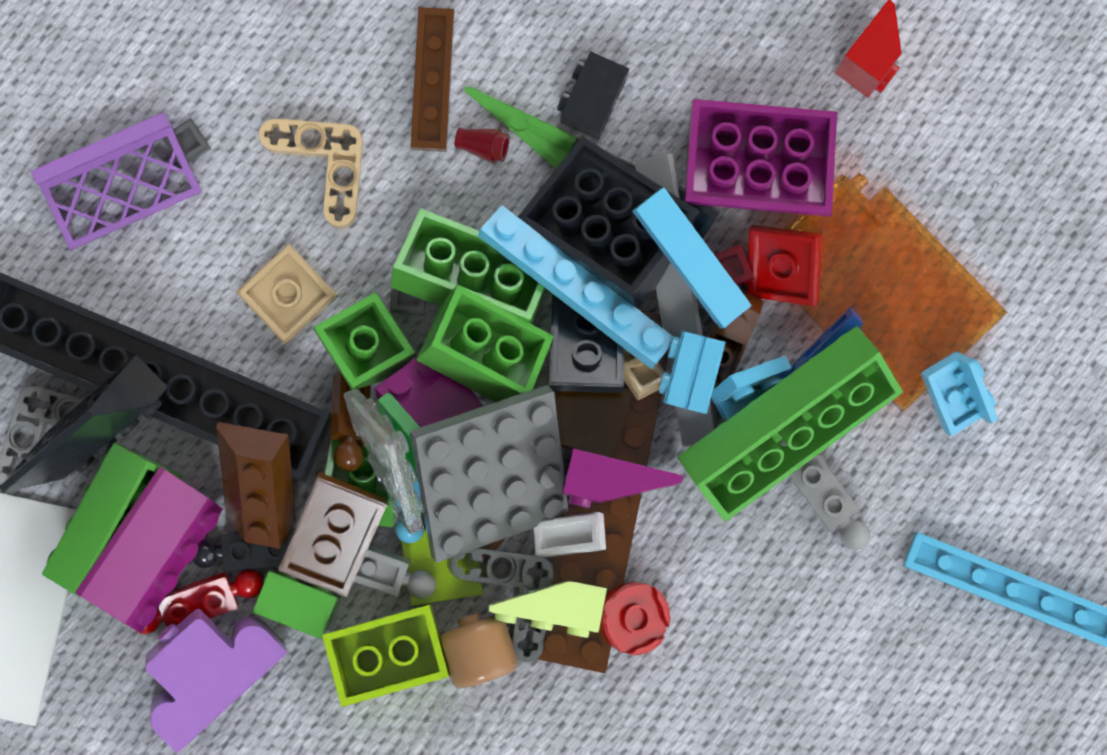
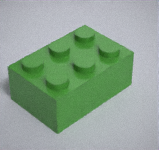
[416,284,554,402]

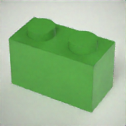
[253,571,341,639]

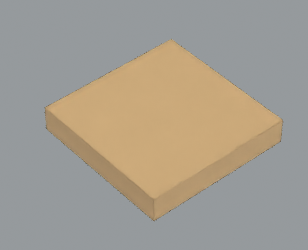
[236,244,339,345]

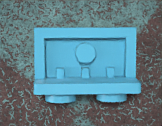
[920,351,998,436]

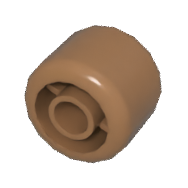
[440,613,518,688]

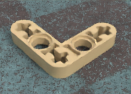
[259,119,363,229]

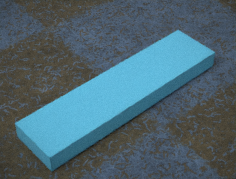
[632,187,752,329]

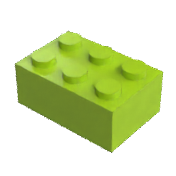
[322,604,450,707]

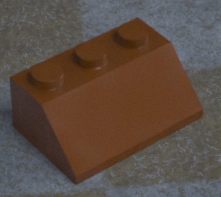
[216,422,296,549]

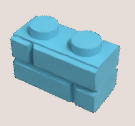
[659,331,726,414]

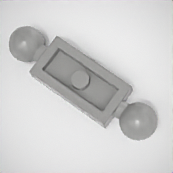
[780,439,870,550]
[354,545,436,599]

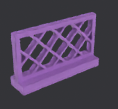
[30,112,202,250]

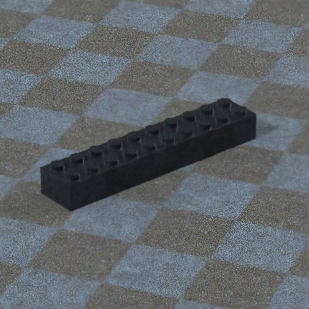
[0,272,331,482]

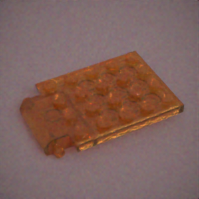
[784,173,1008,412]

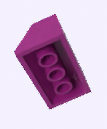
[75,467,223,633]

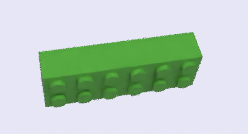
[677,326,903,522]

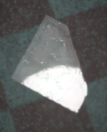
[343,388,425,534]

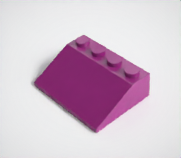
[685,99,838,217]

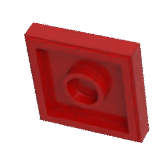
[746,225,823,307]

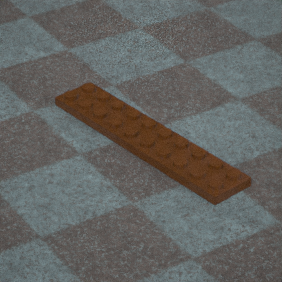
[537,310,668,673]

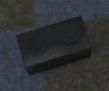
[557,51,629,140]

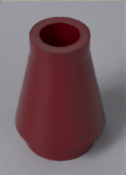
[454,127,510,164]

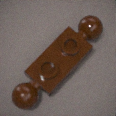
[330,371,371,471]

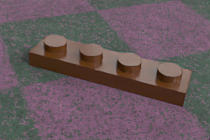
[410,7,455,152]

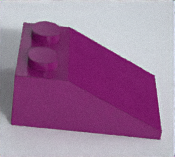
[374,356,483,428]
[563,449,684,508]

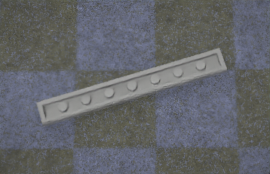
[634,153,718,447]

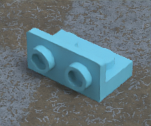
[711,356,792,422]

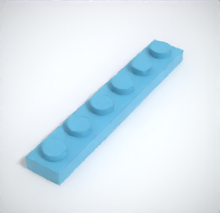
[477,205,673,370]
[902,532,1107,648]

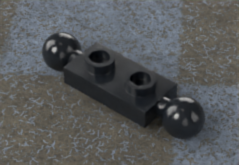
[192,528,295,571]

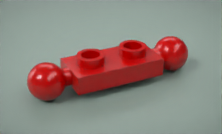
[134,569,264,635]

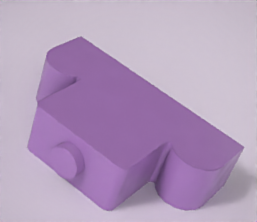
[145,609,287,753]

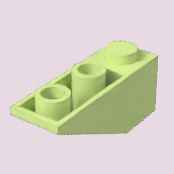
[488,581,607,638]

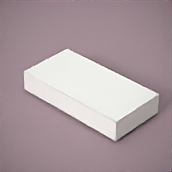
[533,512,606,558]

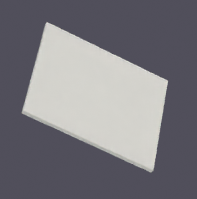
[0,493,77,726]

